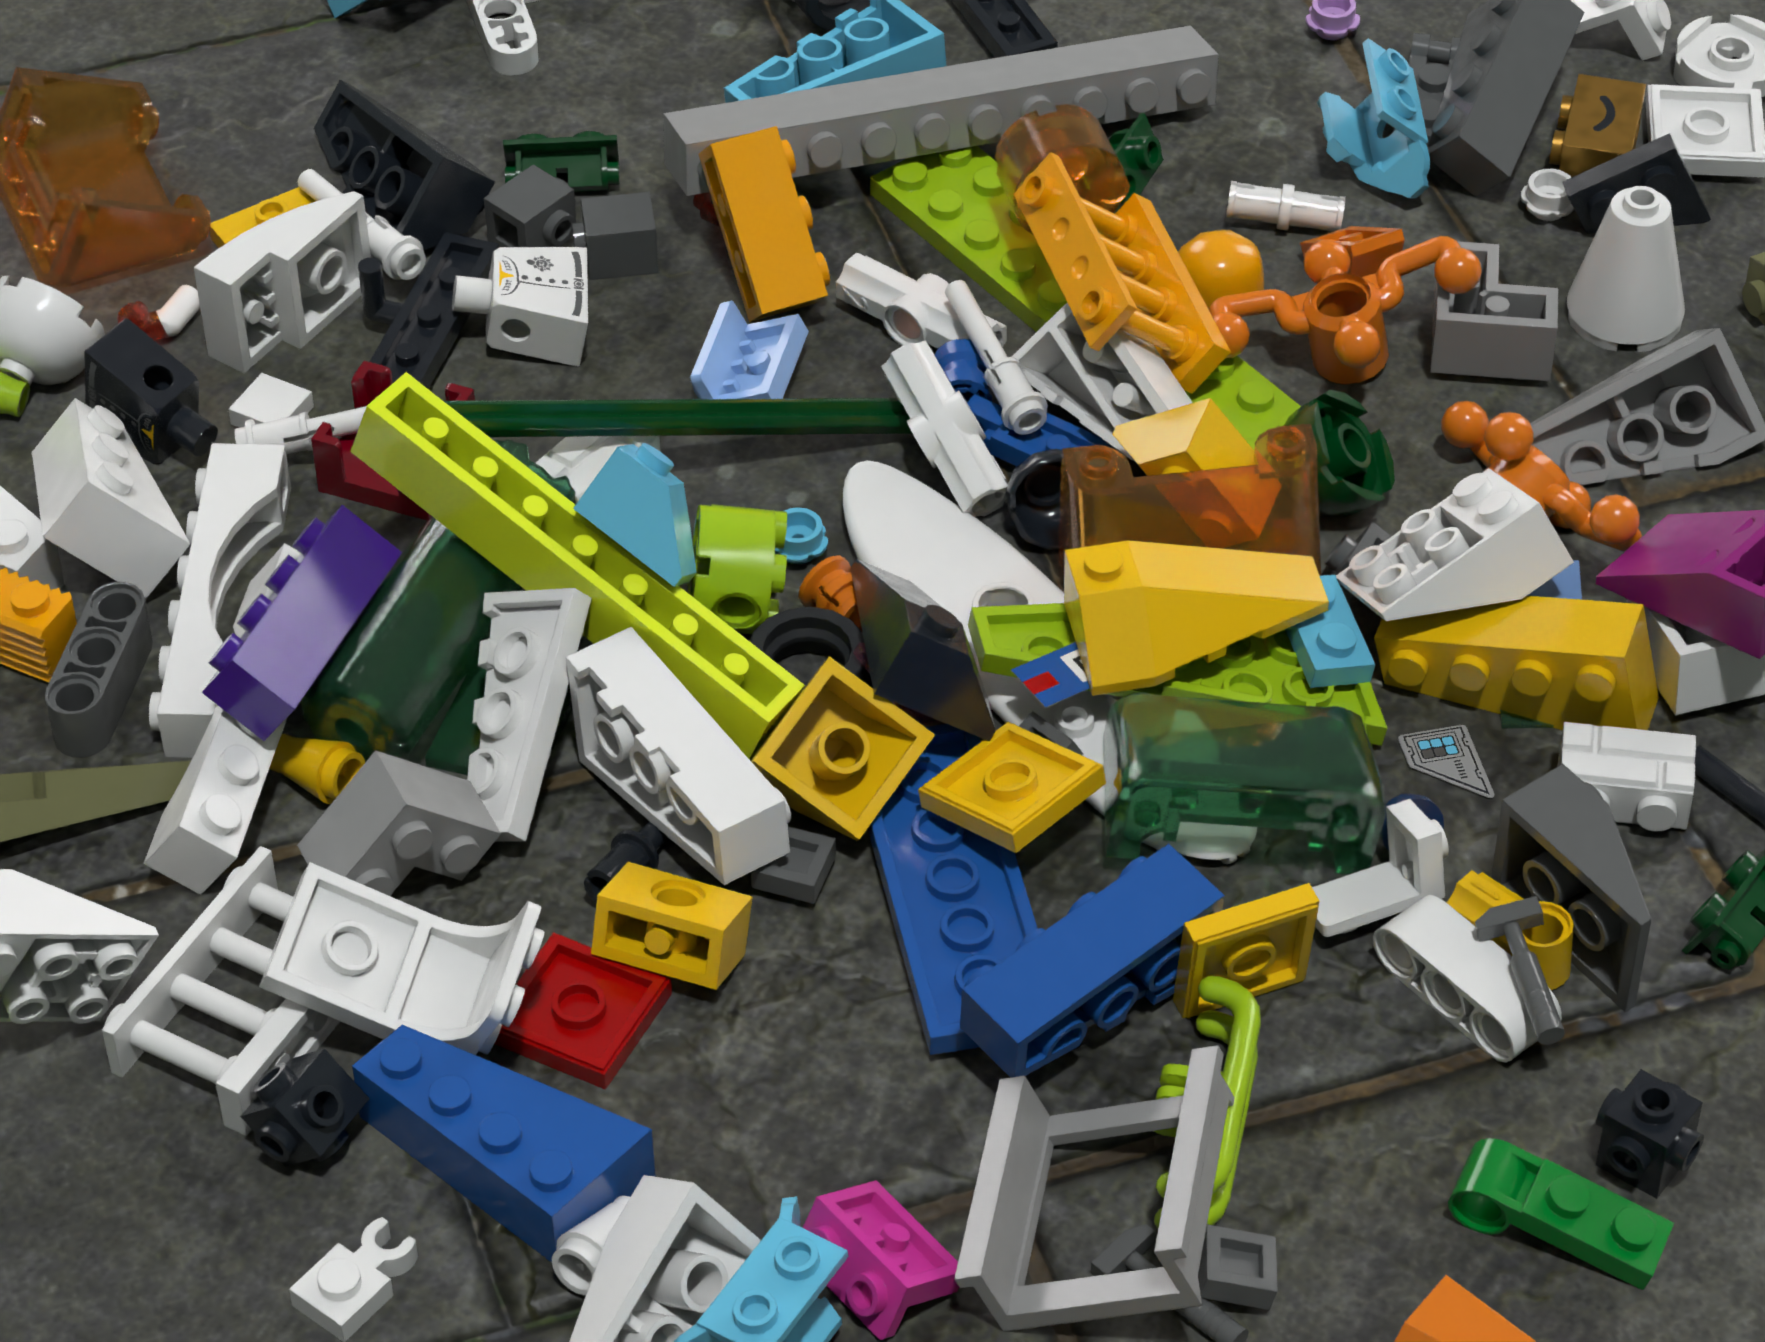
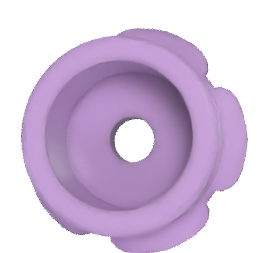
[1306,0,1360,40]

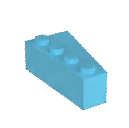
[724,0,946,103]

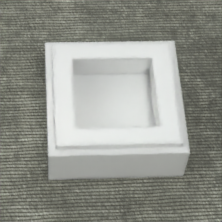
[228,373,314,428]

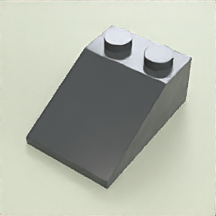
[1491,764,1651,1012]

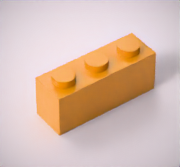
[698,126,830,322]

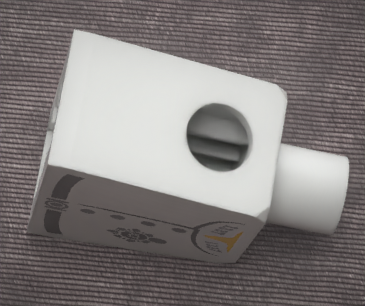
[452,247,588,366]

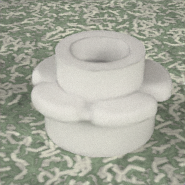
[1521,169,1574,221]

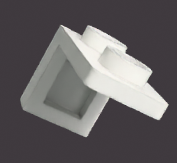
[1571,0,1671,61]
[1312,799,1449,937]

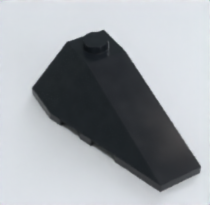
[314,79,495,250]
[850,559,996,741]

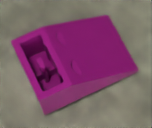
[1596,510,1765,659]

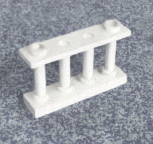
[102,846,340,1136]

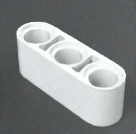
[1373,895,1562,1062]

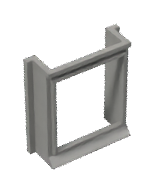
[954,1045,1235,1332]

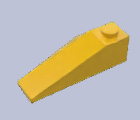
[1064,540,1329,696]

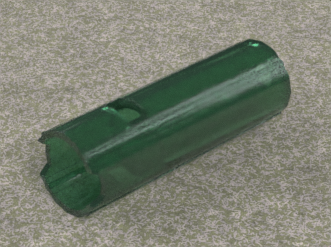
[301,439,576,761]

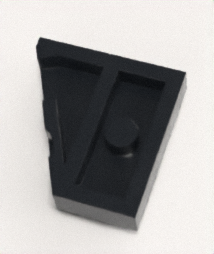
[1563,133,1711,234]

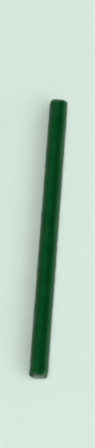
[444,398,913,437]

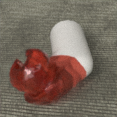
[117,285,200,340]

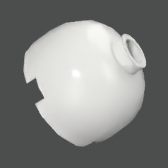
[0,276,105,385]

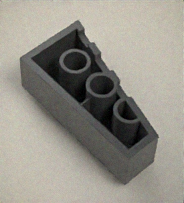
[1427,0,1585,197]

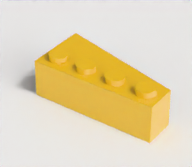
[1374,596,1659,730]

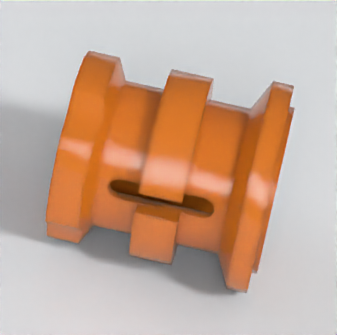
[798,555,862,632]

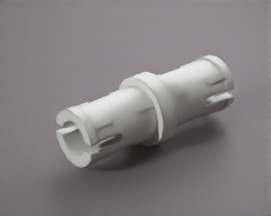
[1226,181,1345,232]

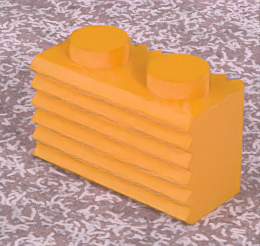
[0,568,77,683]

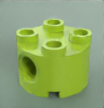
[687,504,787,635]

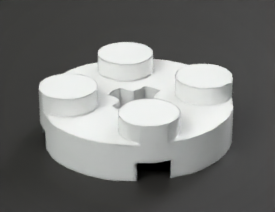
[1673,14,1765,97]

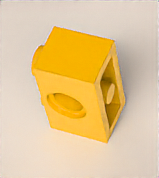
[591,862,753,990]

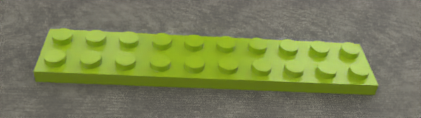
[870,146,1301,488]

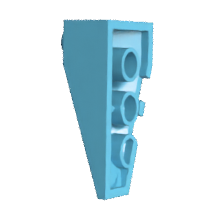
[573,443,697,587]

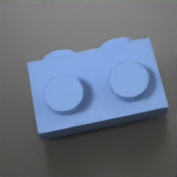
[690,301,809,399]

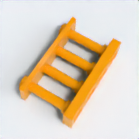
[1013,152,1231,394]

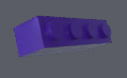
[202,505,402,741]

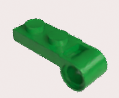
[1448,1138,1674,1290]

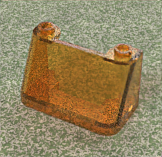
[0,67,211,287]
[1059,424,1321,576]

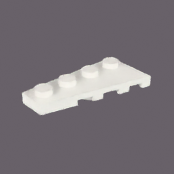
[467,588,592,841]

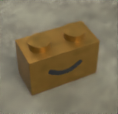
[1549,74,1646,178]

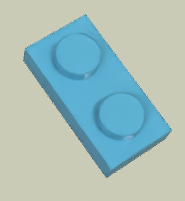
[1285,575,1376,688]

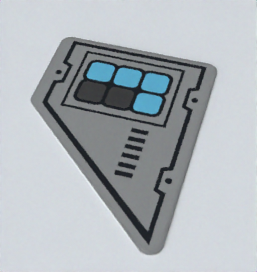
[1398,725,1494,798]

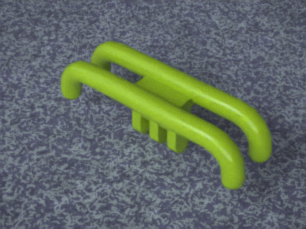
[1154,976,1261,1229]

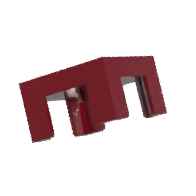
[311,361,475,521]

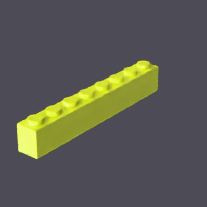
[350,372,805,761]

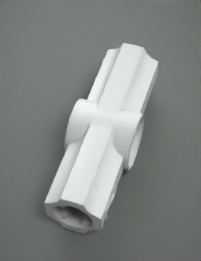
[836,253,1007,349]
[881,340,1008,517]

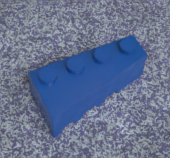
[960,843,1225,1078]
[352,1024,655,1263]

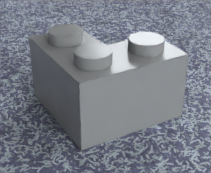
[1430,241,1558,381]
[297,750,501,896]

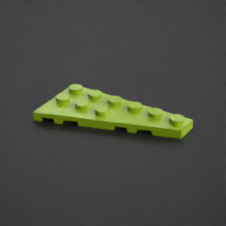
[968,603,1387,746]

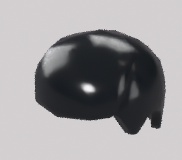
[1005,449,1103,551]

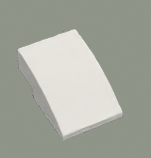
[194,191,371,373]

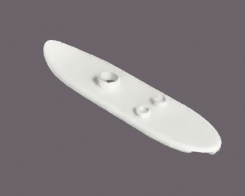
[843,461,1257,864]

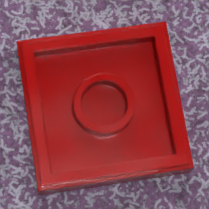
[494,932,672,1090]

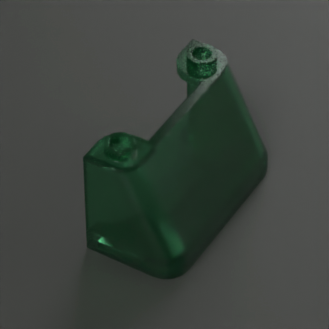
[1104,692,1385,874]

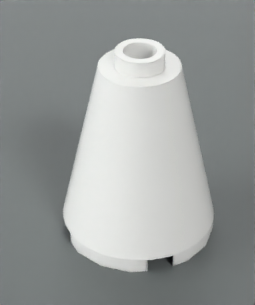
[1567,186,1685,352]

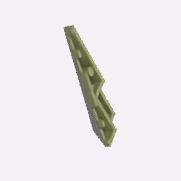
[0,760,191,842]

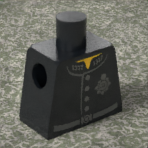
[84,318,218,464]

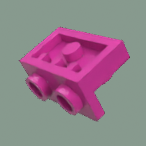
[803,1180,959,1340]

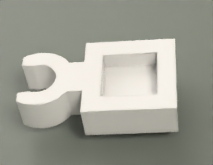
[289,1217,418,1342]

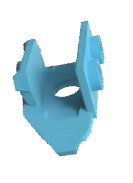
[1317,38,1430,198]
[674,1196,849,1342]

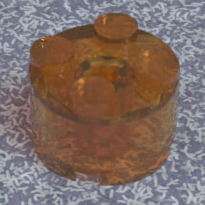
[995,104,1130,234]

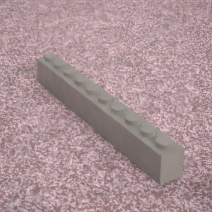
[663,25,1218,196]

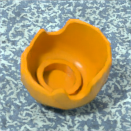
[1178,230,1265,309]

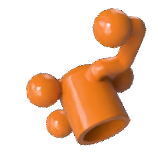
[1208,236,1482,384]
[1441,401,1642,551]

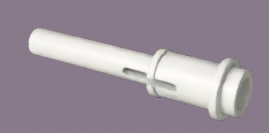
[298,169,426,280]
[945,280,1048,435]
[235,406,367,455]

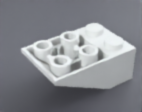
[1336,468,1574,621]
[0,869,159,1024]

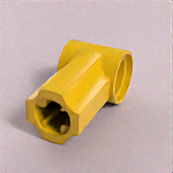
[1446,870,1573,990]

